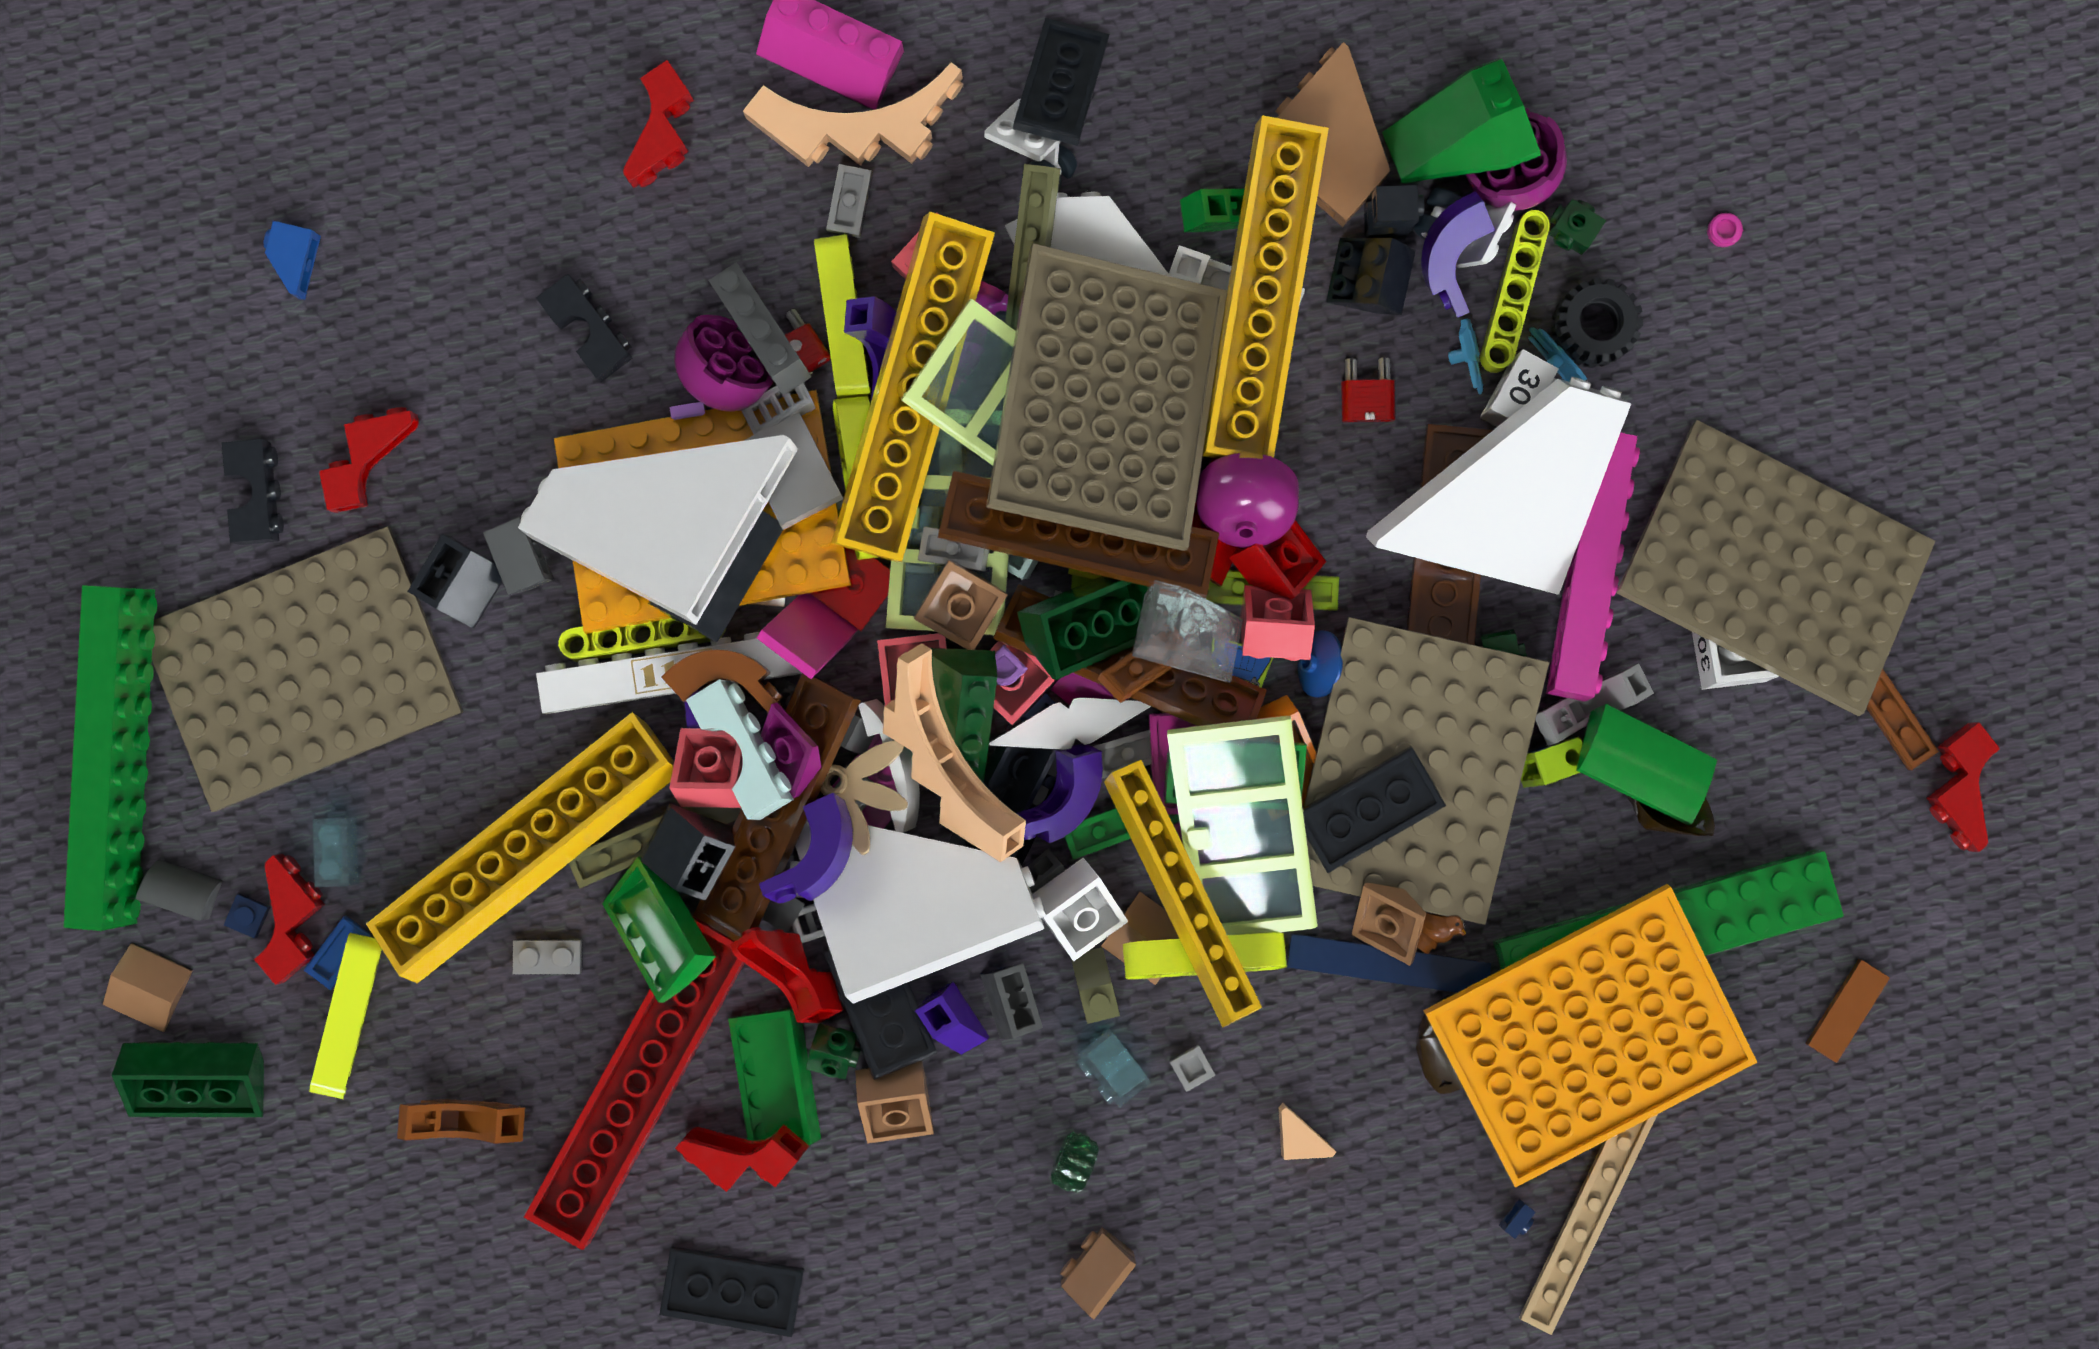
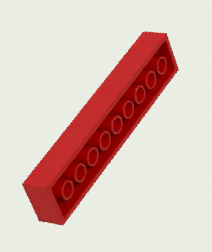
[524,916,745,1250]

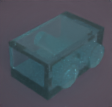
[313,817,359,887]
[1076,1026,1151,1108]

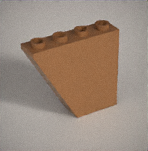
[1275,42,1390,227]

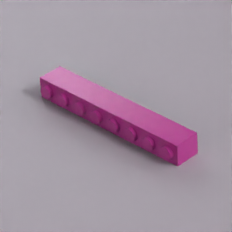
[1546,433,1640,702]

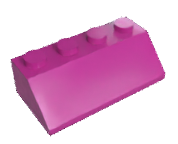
[756,0,904,110]

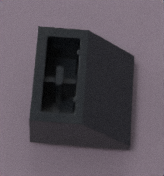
[1326,238,1416,315]
[407,534,503,628]
[641,804,735,900]

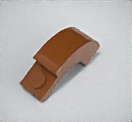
[661,650,784,713]
[397,1099,525,1144]

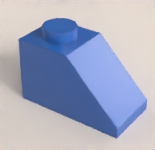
[264,221,321,300]

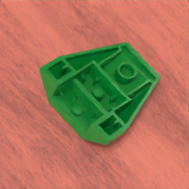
[1382,58,1541,183]

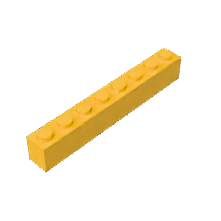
[1104,760,1262,1028]

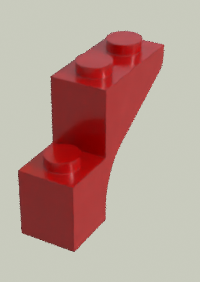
[623,60,694,188]
[319,407,419,513]
[1927,722,2000,852]
[254,854,325,985]
[730,927,843,1023]
[675,1124,809,1192]

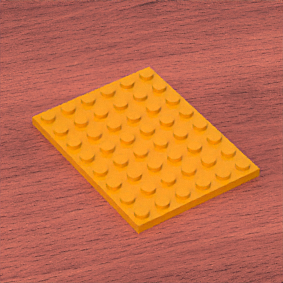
[554,390,851,634]
[1423,884,1757,1188]

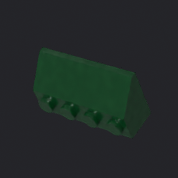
[1017,576,1163,680]
[931,648,998,782]
[112,1042,264,1117]

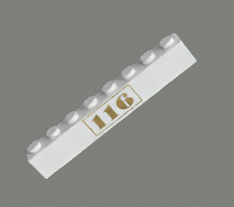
[536,632,802,714]

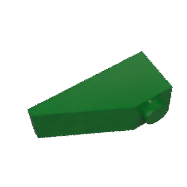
[1180,189,1245,232]

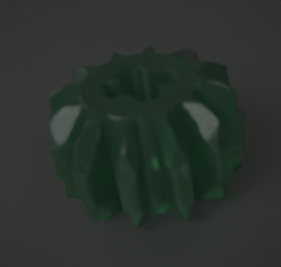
[1051,1132,1099,1194]

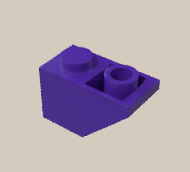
[915,982,990,1055]

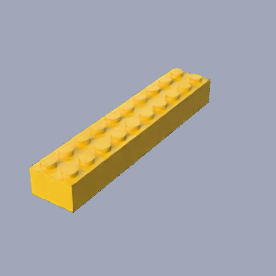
[1202,115,1329,459]
[831,212,995,562]
[366,712,674,983]

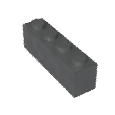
[708,262,812,395]

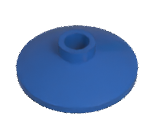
[1298,630,1343,698]

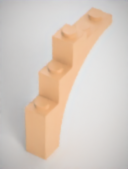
[743,62,963,167]
[883,643,1026,862]

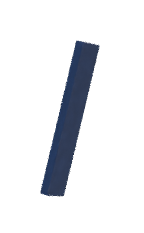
[1287,933,1491,992]

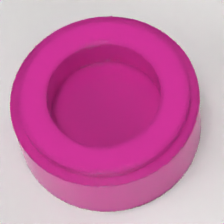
[1707,213,1743,247]

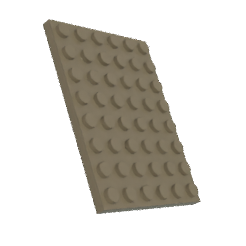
[986,243,1227,551]
[1616,420,1935,716]
[152,526,463,812]
[1287,617,1549,925]

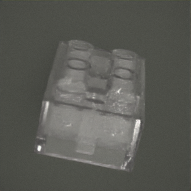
[1132,580,1243,683]

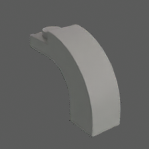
[1535,663,1654,746]

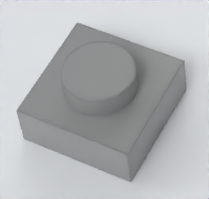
[1169,1045,1216,1092]

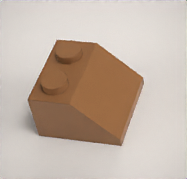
[855,1061,934,1144]
[1060,1227,1136,1319]

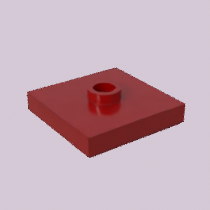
[810,547,890,632]

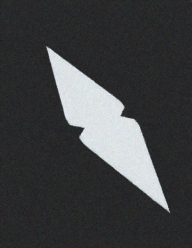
[989,698,1151,750]

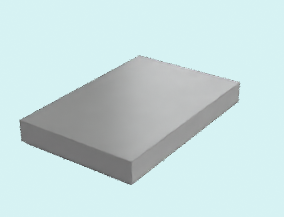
[743,412,843,530]

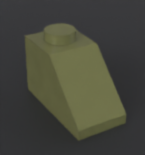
[1071,947,1120,1024]

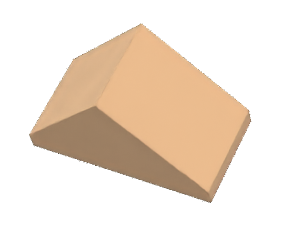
[1279,1103,1336,1160]

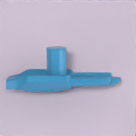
[1448,318,1483,394]
[1528,327,1587,382]

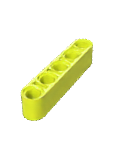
[1480,210,1550,373]
[814,234,871,399]
[833,396,878,560]
[558,618,726,662]
[1123,932,1287,980]
[309,933,382,1099]

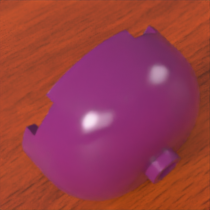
[1466,108,1567,211]
[674,315,773,412]
[1197,453,1299,548]

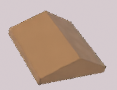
[914,560,1008,650]
[1352,883,1426,966]
[1101,892,1179,985]
[103,943,193,1032]

